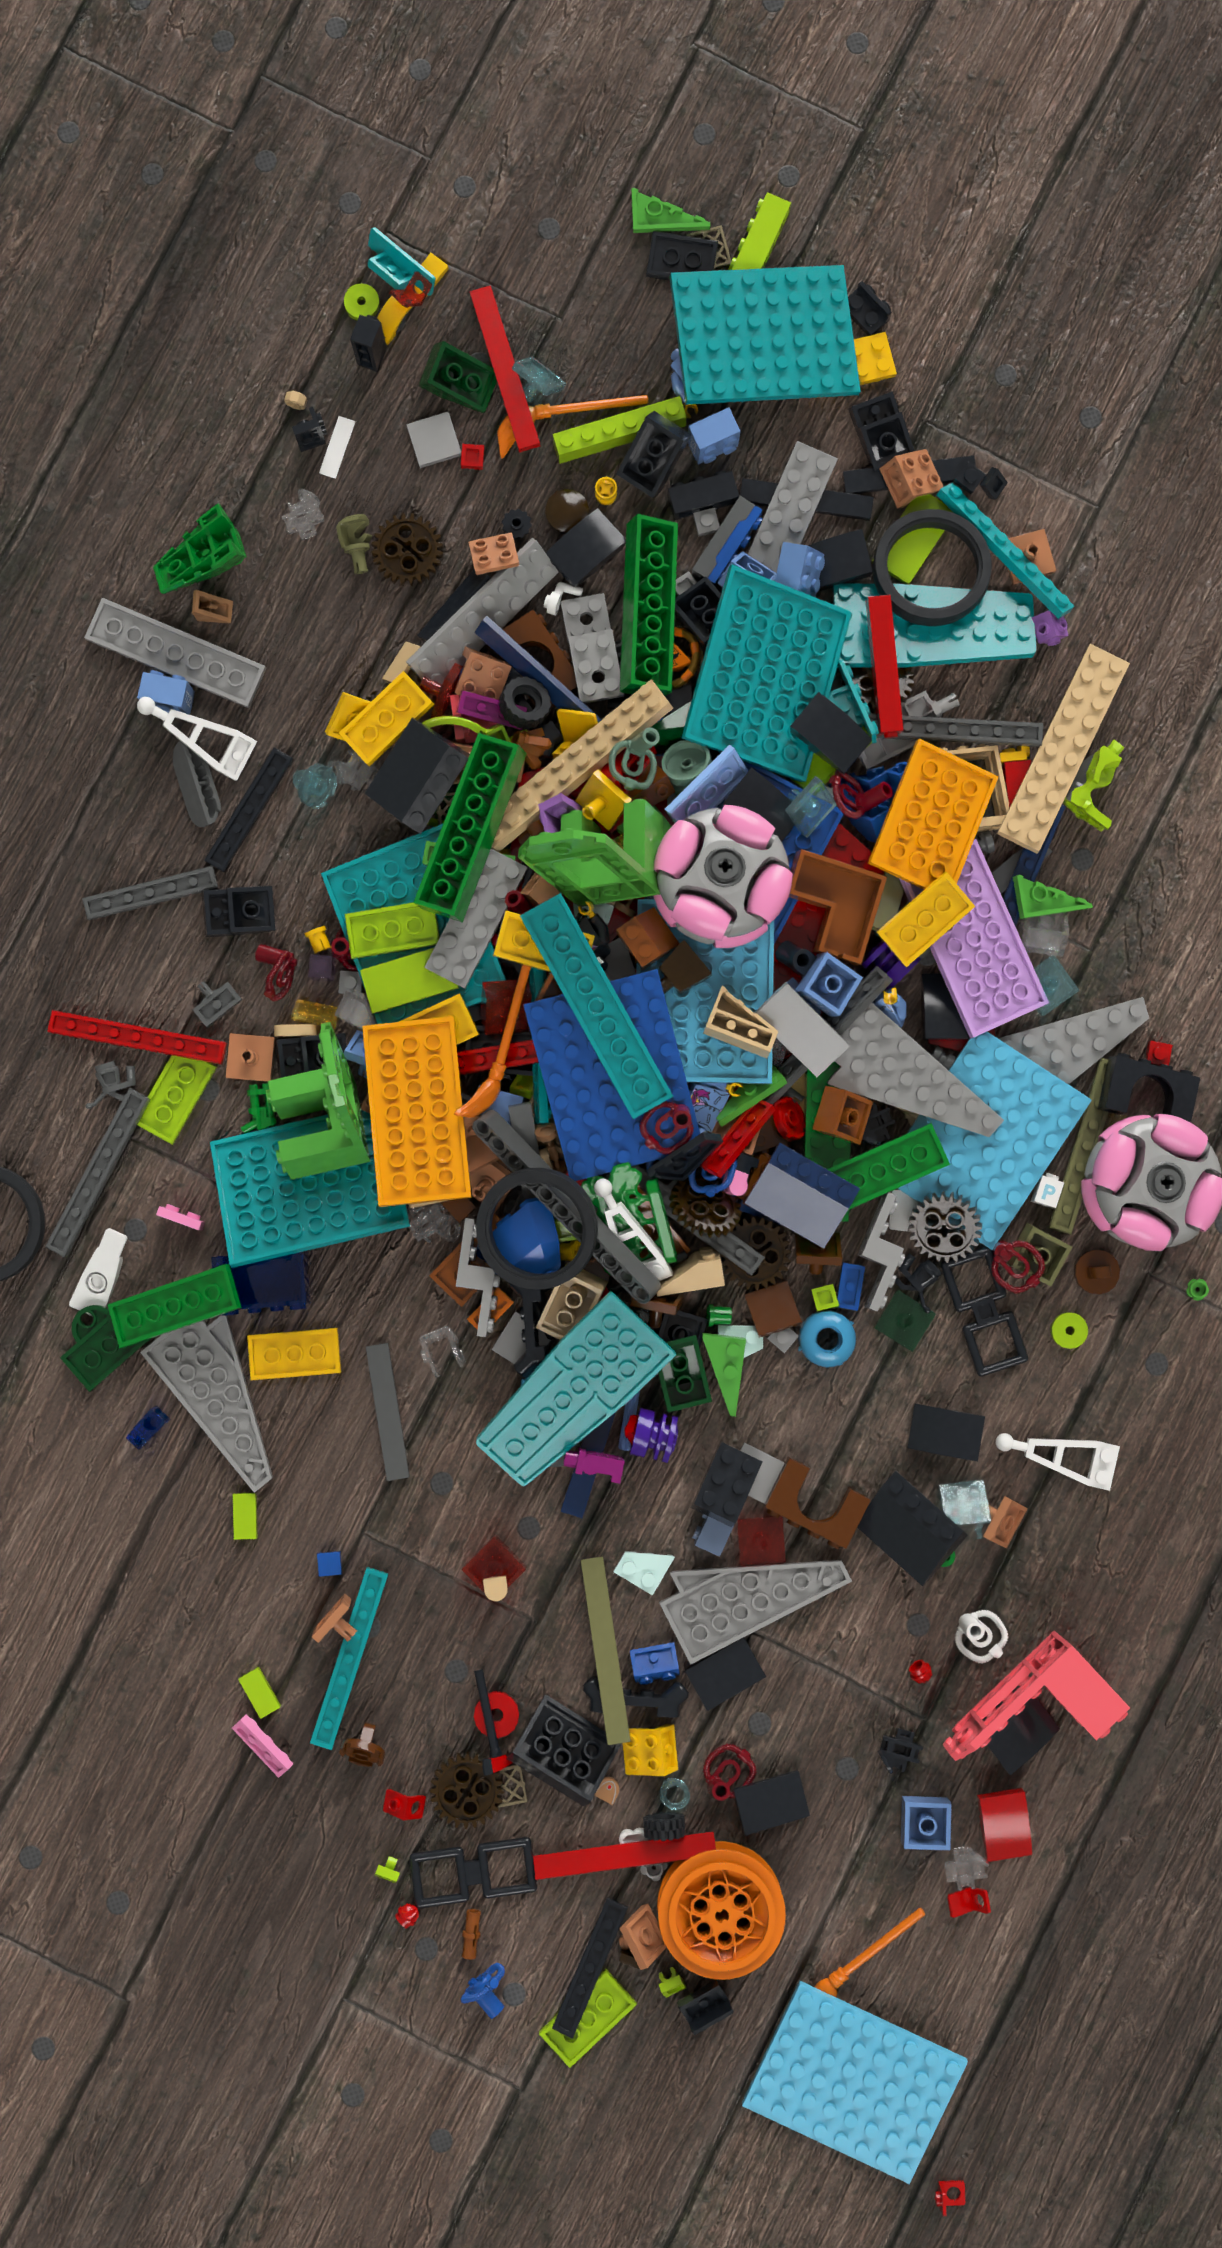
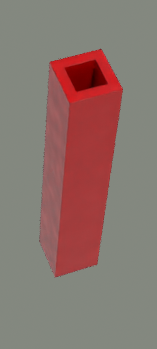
[865,595,903,739]

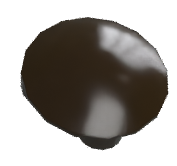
[545,489,589,534]

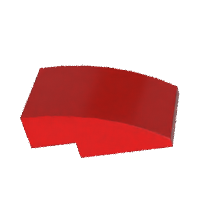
[977,1788,1032,1862]

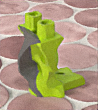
[1063,740,1124,832]

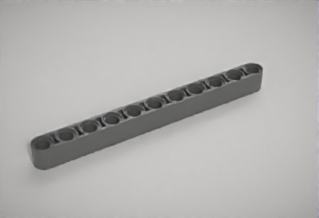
[472,1109,661,1304]

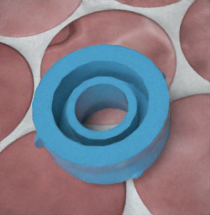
[798,1310,856,1367]

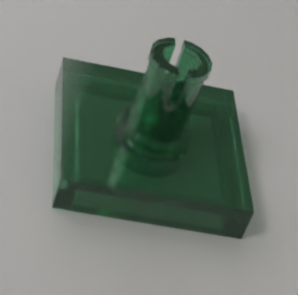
[874,1290,936,1352]

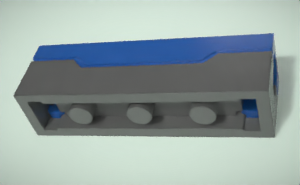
[691,496,763,587]

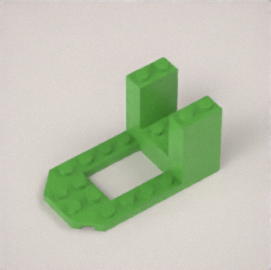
[518,799,663,907]
[266,1022,371,1180]

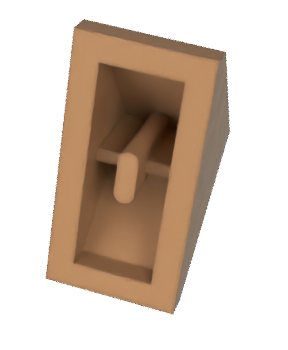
[192,590,233,623]

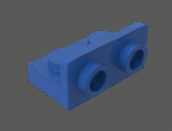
[630,1642,680,1685]

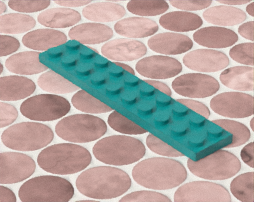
[520,893,673,1119]

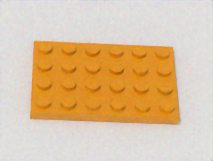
[868,738,998,889]

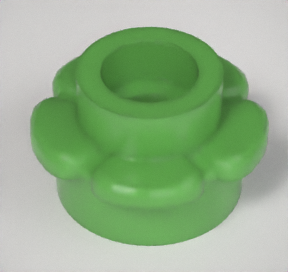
[1186,1279,1209,1301]

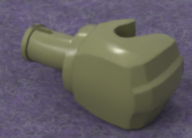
[336,514,372,574]

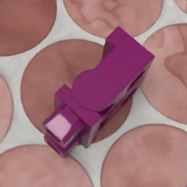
[563,1447,624,1484]

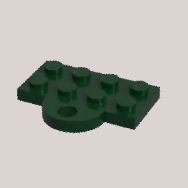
[60,1305,152,1392]

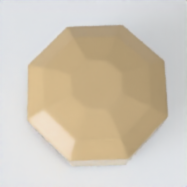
[284,391,307,410]

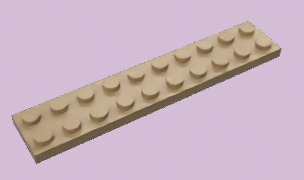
[997,644,1130,854]
[492,679,673,852]

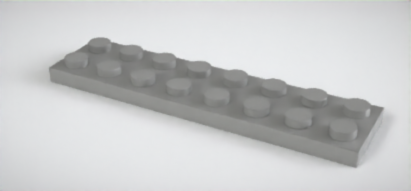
[406,538,559,695]
[84,598,266,708]

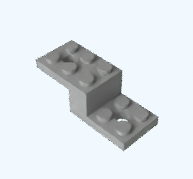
[561,593,624,704]
[857,1192,905,1312]
[456,1218,500,1337]

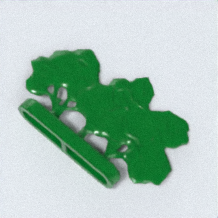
[581,1162,677,1276]

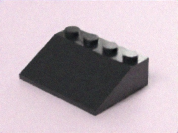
[365,717,470,834]
[857,1471,968,1586]
[507,1694,622,1807]

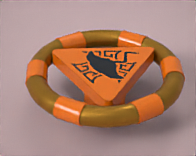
[672,627,701,690]

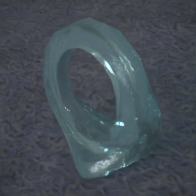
[660,1777,690,1810]

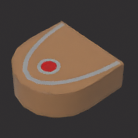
[595,1777,619,1805]

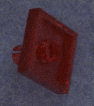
[419,663,463,719]
[737,1516,786,1565]

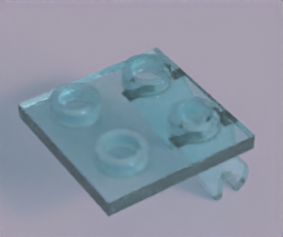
[938,1480,992,1539]

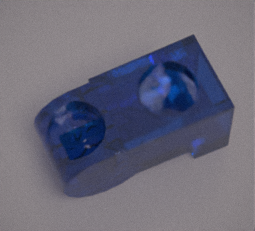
[126,1406,171,1450]

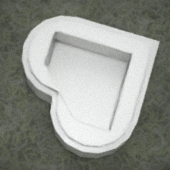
[619,1828,649,1844]

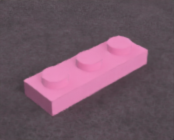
[232,1714,293,1778]

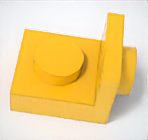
[999,746,1030,765]

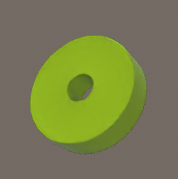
[344,283,380,320]
[1050,1312,1088,1349]

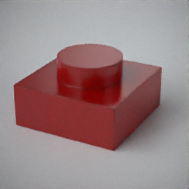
[461,444,485,470]
[1145,1041,1173,1066]
[624,1415,639,1445]

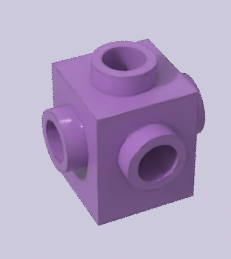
[1032,610,1068,646]

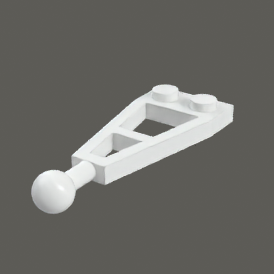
[137,697,257,781]
[594,1179,673,1281]
[996,1433,1120,1491]

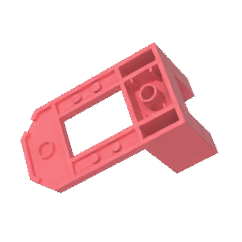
[943,1631,1130,1761]

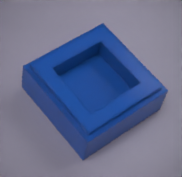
[317,1551,342,1577]

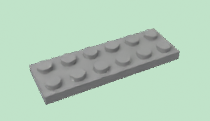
[748,441,838,573]
[424,849,528,989]

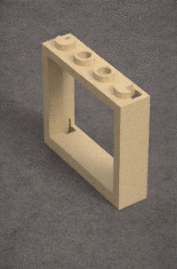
[907,744,1010,832]

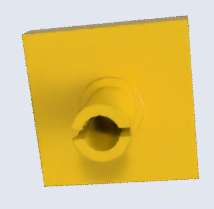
[325,692,370,741]
[575,769,632,831]

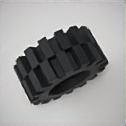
[643,1812,685,1841]

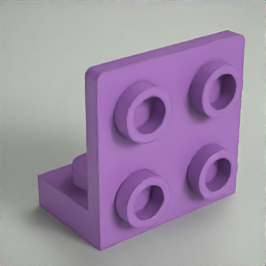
[538,793,583,833]

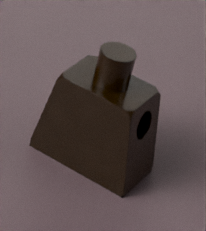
[659,940,712,994]

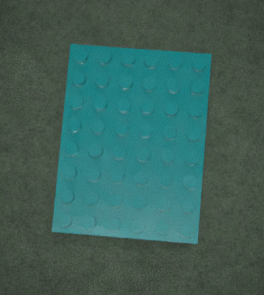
[670,265,861,405]
[682,564,852,782]
[321,823,510,1024]
[210,1109,410,1268]

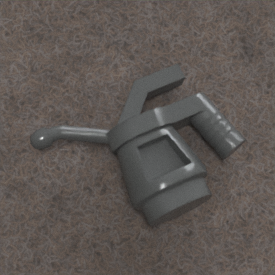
[85,1061,136,1109]

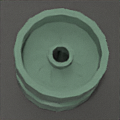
[661,740,712,796]

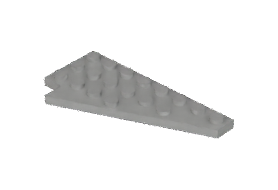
[998,997,1149,1085]
[826,1003,1004,1137]
[140,1313,273,1493]
[659,1560,852,1665]

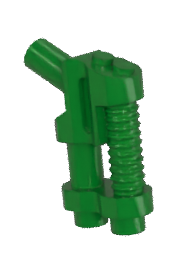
[241,1083,276,1134]

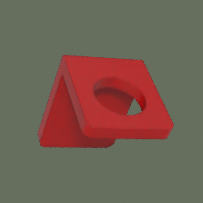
[383,1789,426,1820]
[947,1886,991,1918]
[935,2181,965,2216]

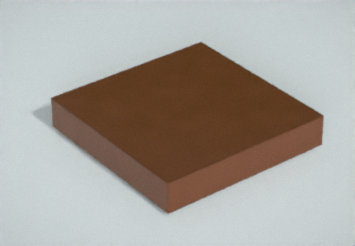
[744,1281,802,1338]

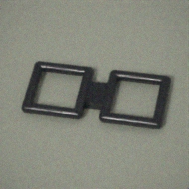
[941,1247,1028,1377]
[409,1837,537,1909]

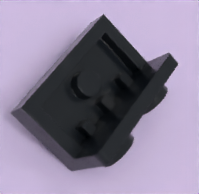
[677,1979,734,2035]

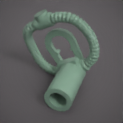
[608,727,660,791]

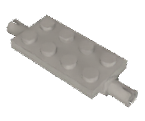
[858,690,960,771]

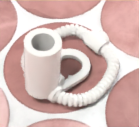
[955,1610,1009,1664]

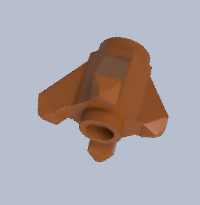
[511,728,552,770]

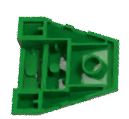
[153,503,247,594]

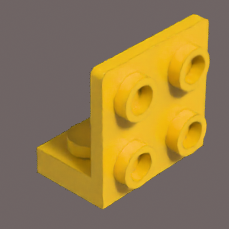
[552,709,598,758]
[623,1724,678,1776]

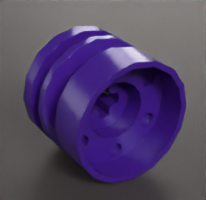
[861,940,922,990]
[630,1408,678,1463]

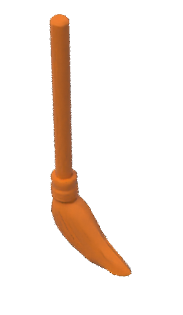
[497,395,648,458]
[454,965,531,1118]
[815,1908,925,1998]

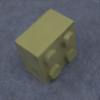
[1007,1223,1072,1287]

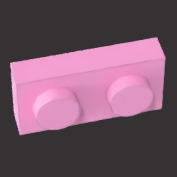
[156,1204,205,1230]

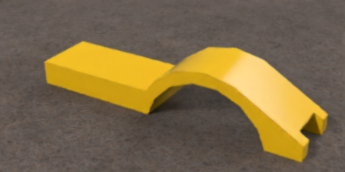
[377,253,449,345]

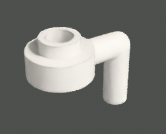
[544,582,583,616]

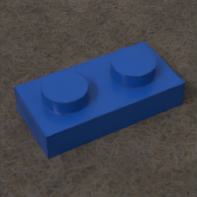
[837,1263,865,1311]

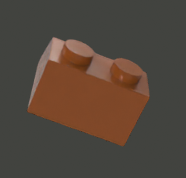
[616,907,680,971]
[813,1086,873,1145]

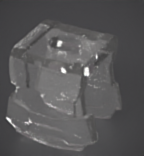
[419,1326,466,1378]

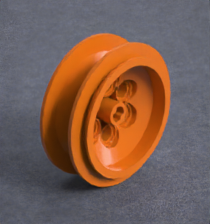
[657,1841,786,1980]

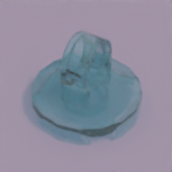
[293,763,337,809]

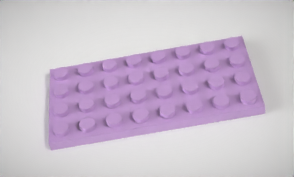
[899,839,1049,1039]

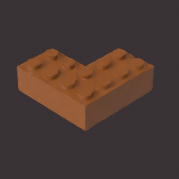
[789,849,887,965]

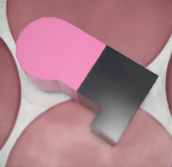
[723,1153,760,1196]

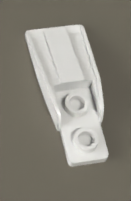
[69,1228,127,1316]

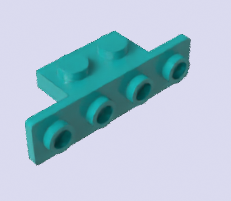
[368,227,436,296]
[828,659,879,744]

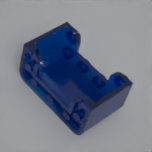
[211,1251,311,1316]

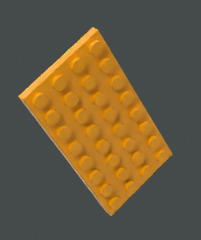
[362,1016,471,1207]

